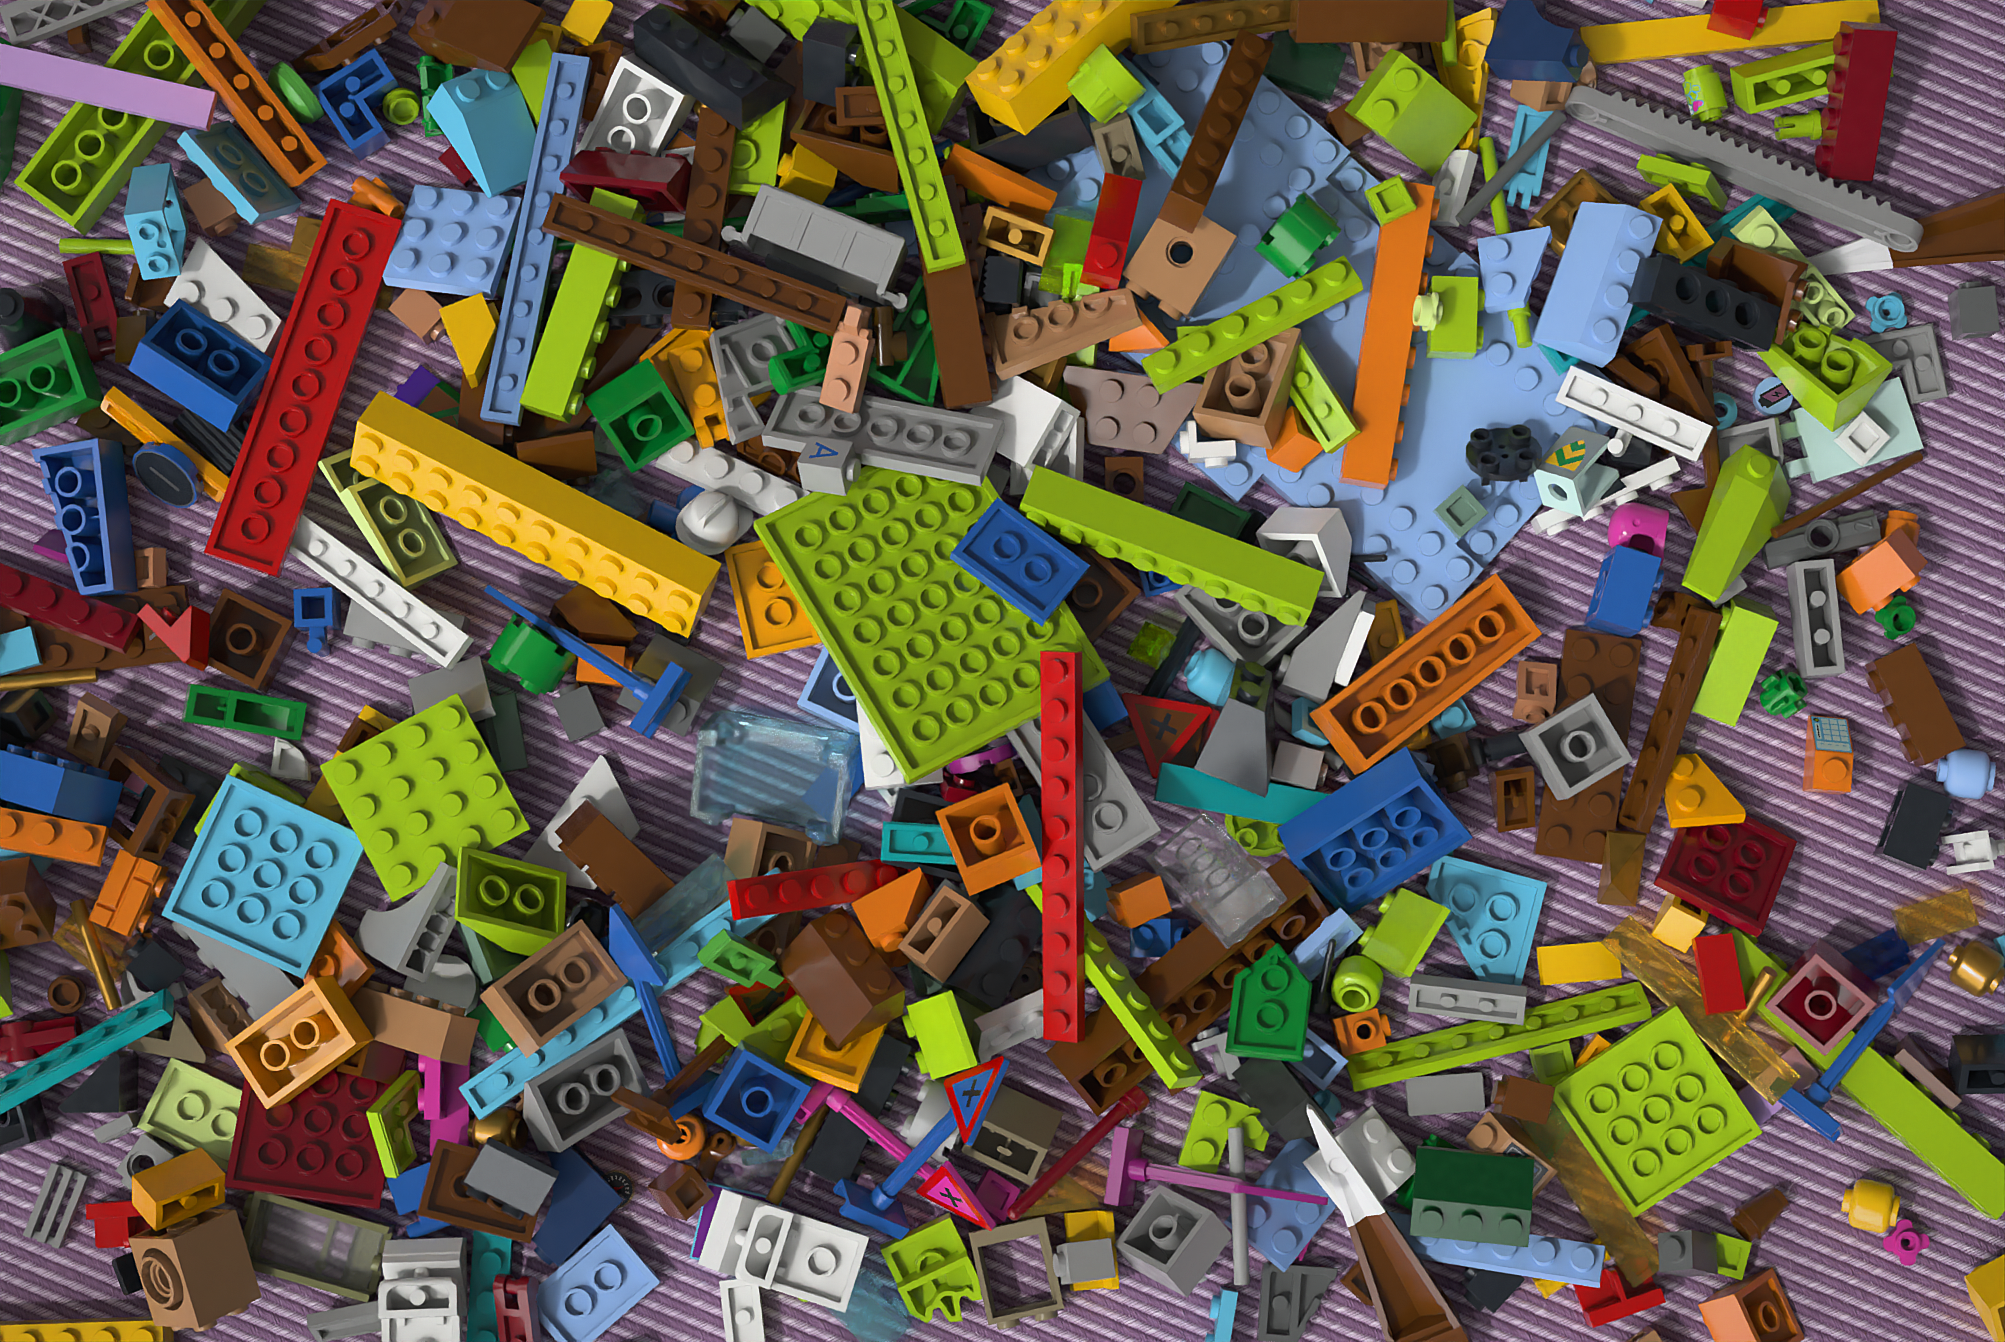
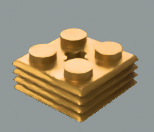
[1528,169,1620,257]

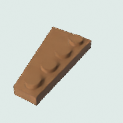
[983,288,1143,381]

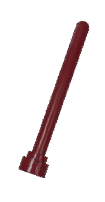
[1007,1085,1150,1220]

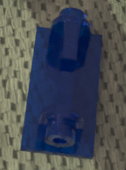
[1841,928,1911,981]

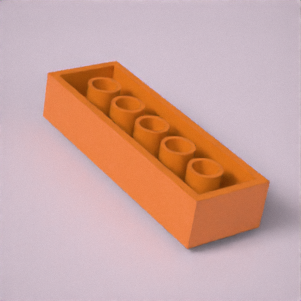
[1309,573,1542,775]

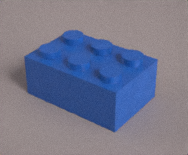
[128,298,273,433]
[0,744,123,828]

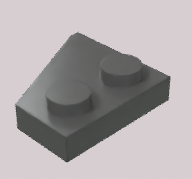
[1257,1262,1338,1342]

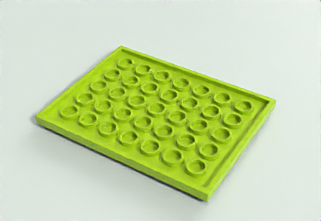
[754,465,1110,785]

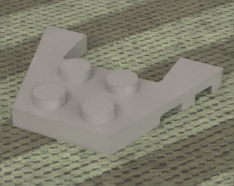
[709,312,823,445]

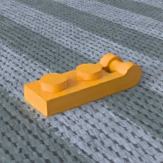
[666,339,730,450]

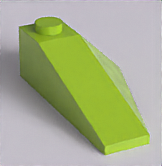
[1757,321,1893,432]
[1681,444,1792,602]

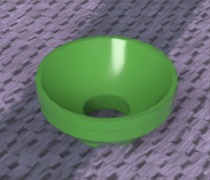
[267,61,324,124]

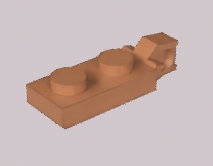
[819,304,875,414]

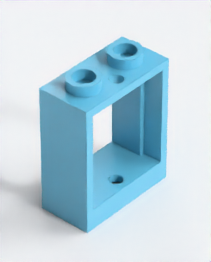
[124,163,189,280]

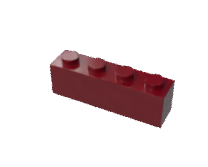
[1814,21,1898,181]

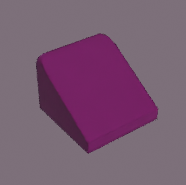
[32,529,70,565]

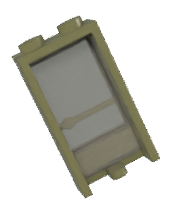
[243,1192,396,1303]

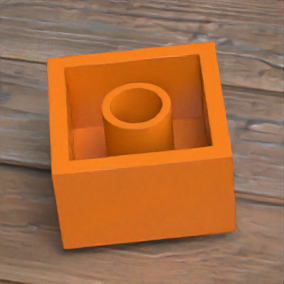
[935,782,1042,896]

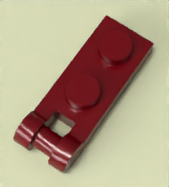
[62,251,120,363]
[493,1273,542,1342]

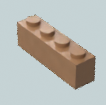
[349,980,479,1066]

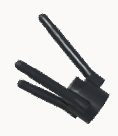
[1309,935,1361,1015]

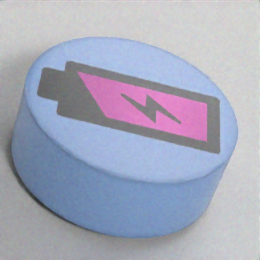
[1752,377,1793,416]

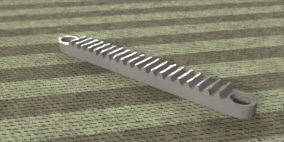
[1565,86,1924,252]

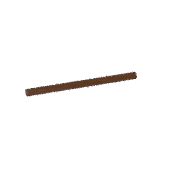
[1771,451,1923,539]

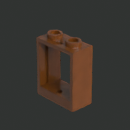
[95,745,196,861]

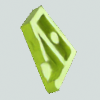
[1636,153,1728,212]

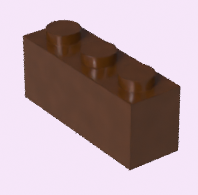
[1865,642,1966,767]

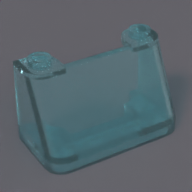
[689,710,861,846]

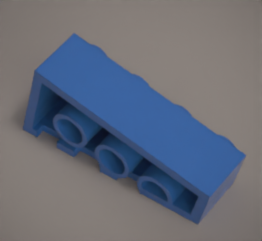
[31,438,138,597]

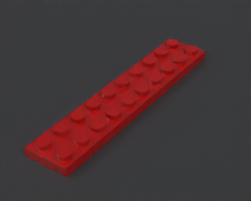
[204,198,404,578]

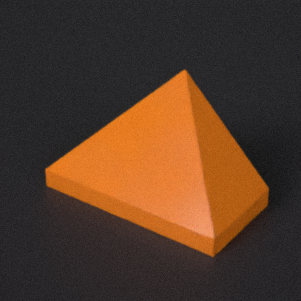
[1109,286,1170,354]

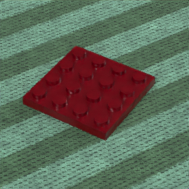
[224,1055,408,1210]

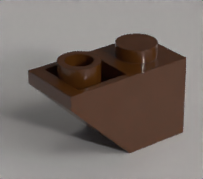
[548,584,639,649]

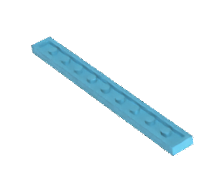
[459,867,782,1120]

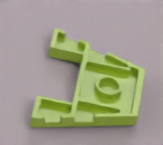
[698,993,812,1079]

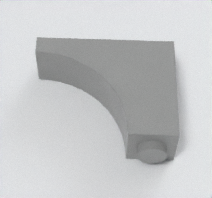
[352,861,457,983]

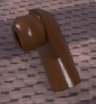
[696,1130,737,1180]

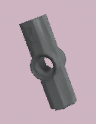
[1761,509,1881,571]

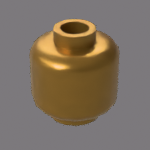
[1946,940,2005,997]
[467,1107,528,1151]

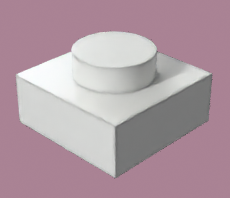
[1834,411,1890,466]

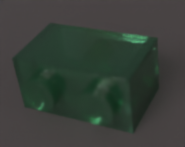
[1262,29,1347,105]

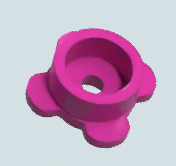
[1882,1219,1930,1266]

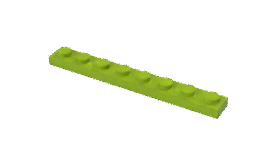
[851,0,966,273]
[1024,882,1203,1089]
[1344,981,1652,1092]

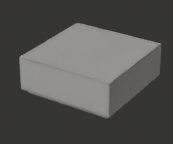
[93,1112,140,1144]

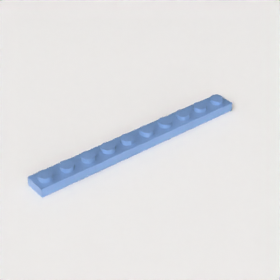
[480,52,592,426]

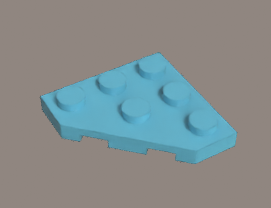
[1425,855,1547,986]

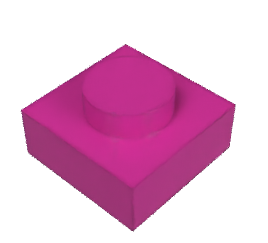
[973,1169,1020,1225]

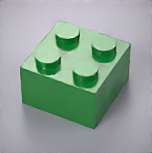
[583,358,696,473]

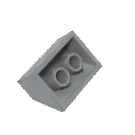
[523,1027,652,1152]

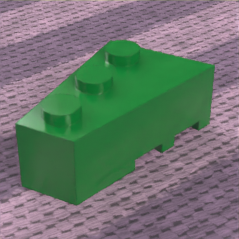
[866,274,939,407]

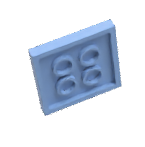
[382,184,523,299]

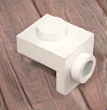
[1180,420,1236,469]

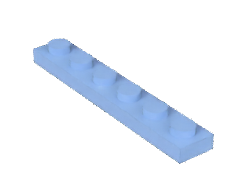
[1387,1211,1606,1288]

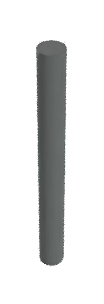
[1455,109,1567,227]

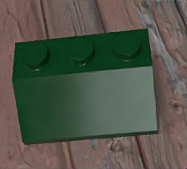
[1410,1145,1535,1247]

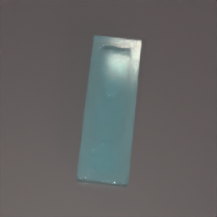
[631,853,737,957]

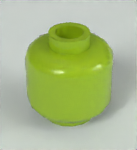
[1331,956,1384,1013]

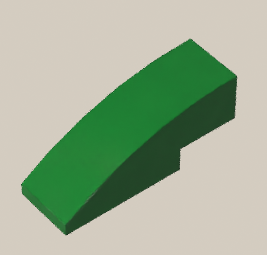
[181,684,307,741]

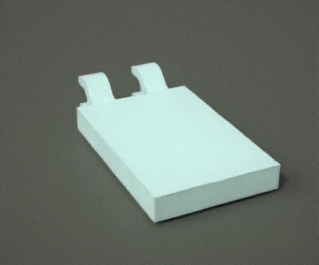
[1779,377,1924,484]

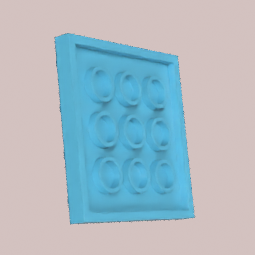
[162,774,365,979]

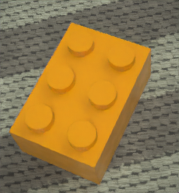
[224,975,374,1109]

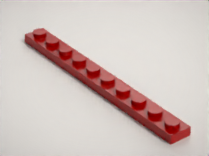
[1040,650,1085,1043]

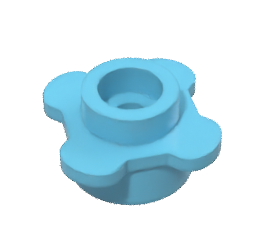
[1865,292,1907,333]

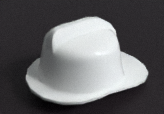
[675,490,753,556]

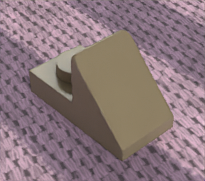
[1089,111,1146,181]
[127,1010,206,1064]

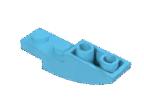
[1117,53,1191,179]

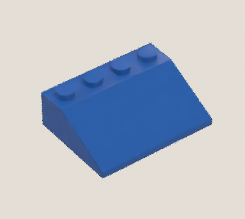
[1277,746,1473,916]

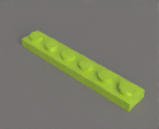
[1141,255,1364,395]

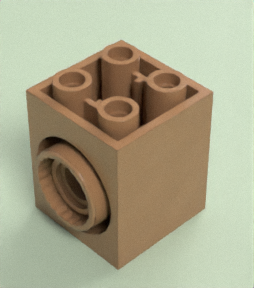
[1122,215,1238,321]
[128,1209,262,1332]

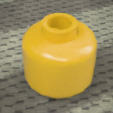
[1841,1178,1901,1233]

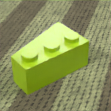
[1691,594,1779,727]

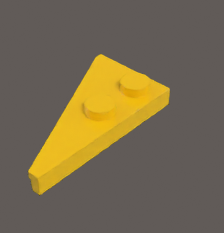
[1430,7,1498,154]

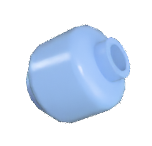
[1936,748,1996,799]

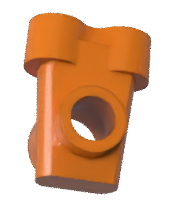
[347,175,406,220]

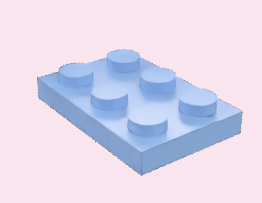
[536,1223,661,1342]

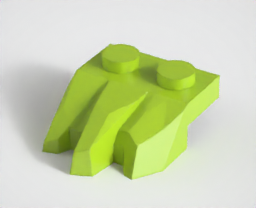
[879,1213,982,1323]

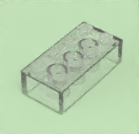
[1145,810,1287,949]

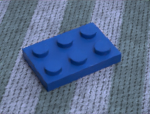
[950,497,1090,627]

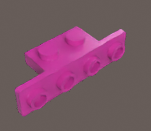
[418,1053,471,1156]

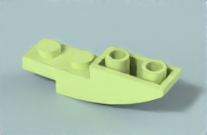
[1730,205,1856,335]

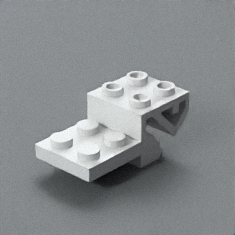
[698,1189,869,1313]
[378,1237,467,1342]

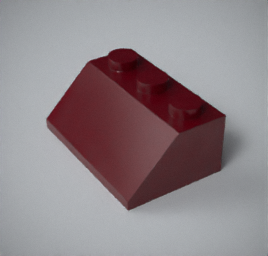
[559,147,692,215]

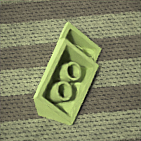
[317,448,458,592]

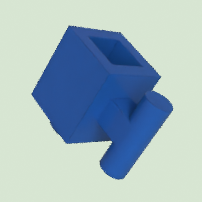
[293,587,341,657]
[386,1162,452,1239]

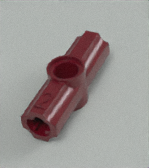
[0,1016,83,1063]

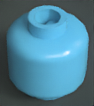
[1184,648,1234,705]

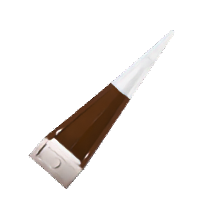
[1806,186,2005,275]
[1307,1103,1473,1342]

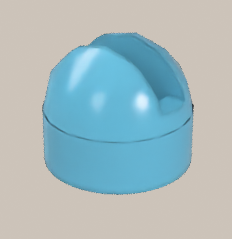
[1313,1089,1342,1122]

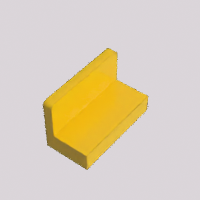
[1064,1209,1119,1291]

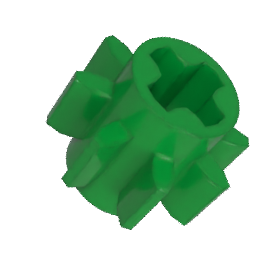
[1760,669,1808,719]

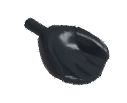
[564,898,609,941]

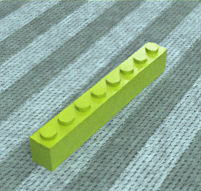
[1018,465,1325,627]

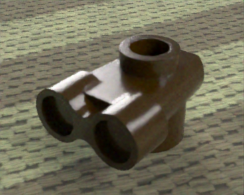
[871,307,907,367]

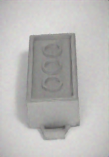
[721,183,909,313]

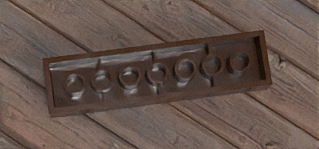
[1045,856,1330,1117]

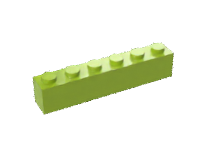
[519,187,647,424]

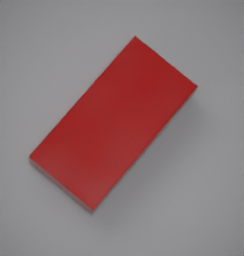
[1692,933,1747,1016]

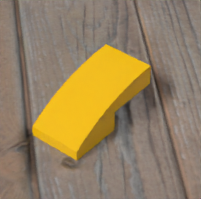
[1536,940,1622,985]

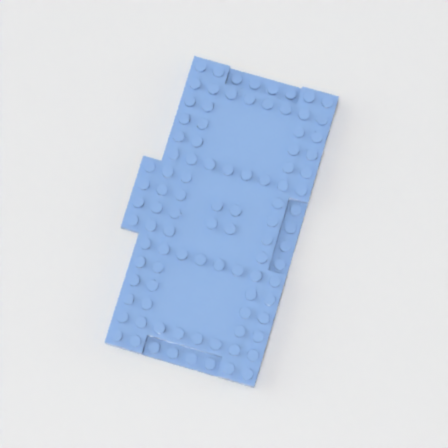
[997,4,1614,624]

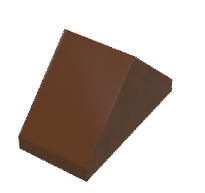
[1487,766,1536,833]

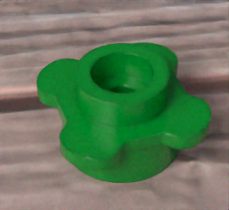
[1875,595,1916,640]

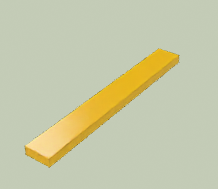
[1578,0,1880,66]

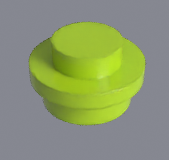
[382,88,420,125]

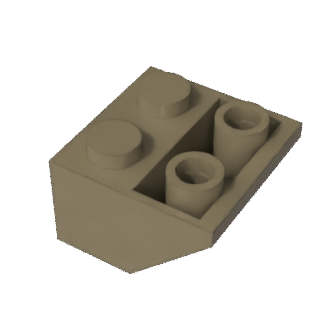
[961,1083,1064,1185]

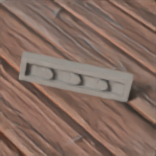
[0,0,145,48]

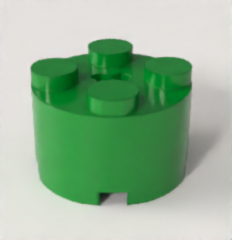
[1254,190,1342,279]
[488,613,577,695]

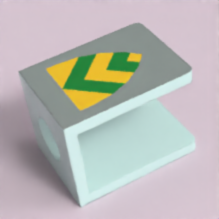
[1534,426,1619,517]

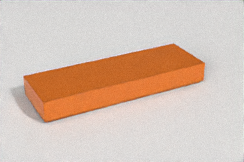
[941,144,1058,222]

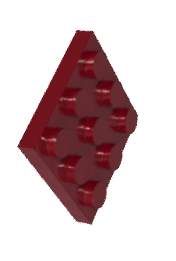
[1653,815,1797,937]

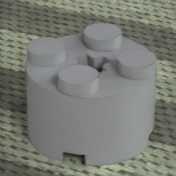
[900,1077,963,1163]

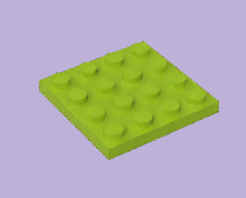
[320,693,531,903]
[1551,1003,1763,1218]

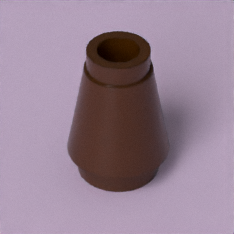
[1730,1187,1789,1242]

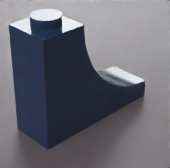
[1484,0,1590,83]
[531,1143,628,1267]

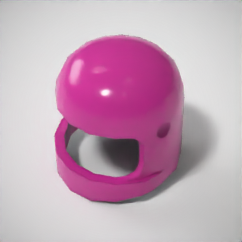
[1607,502,1669,566]

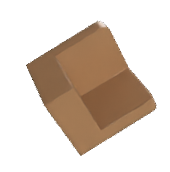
[1510,80,1573,112]

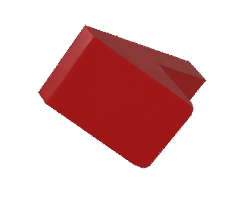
[137,603,210,672]

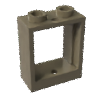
[969,1214,1064,1330]

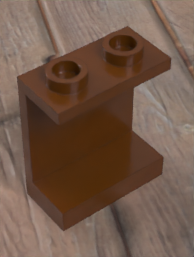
[1706,236,1810,345]

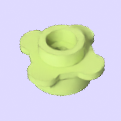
[1412,292,1443,331]

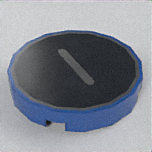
[132,441,204,508]

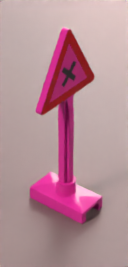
[794,1080,996,1231]

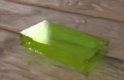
[1038,214,1093,298]

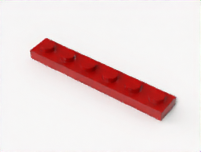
[727,859,935,921]

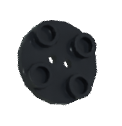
[1465,425,1542,486]

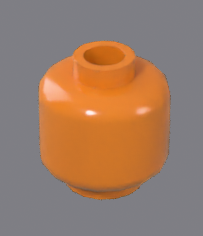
[656,1111,708,1161]

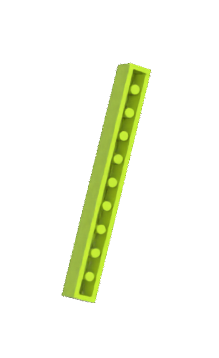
[1720,926,2005,1220]

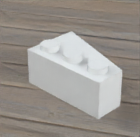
[164,237,286,359]

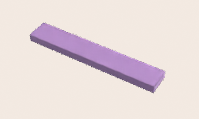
[0,43,219,132]

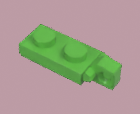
[696,928,785,989]

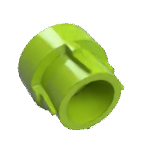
[1066,42,1147,124]

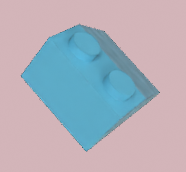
[426,69,536,199]

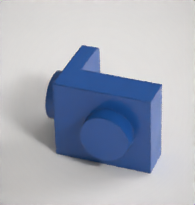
[1130,919,1191,958]

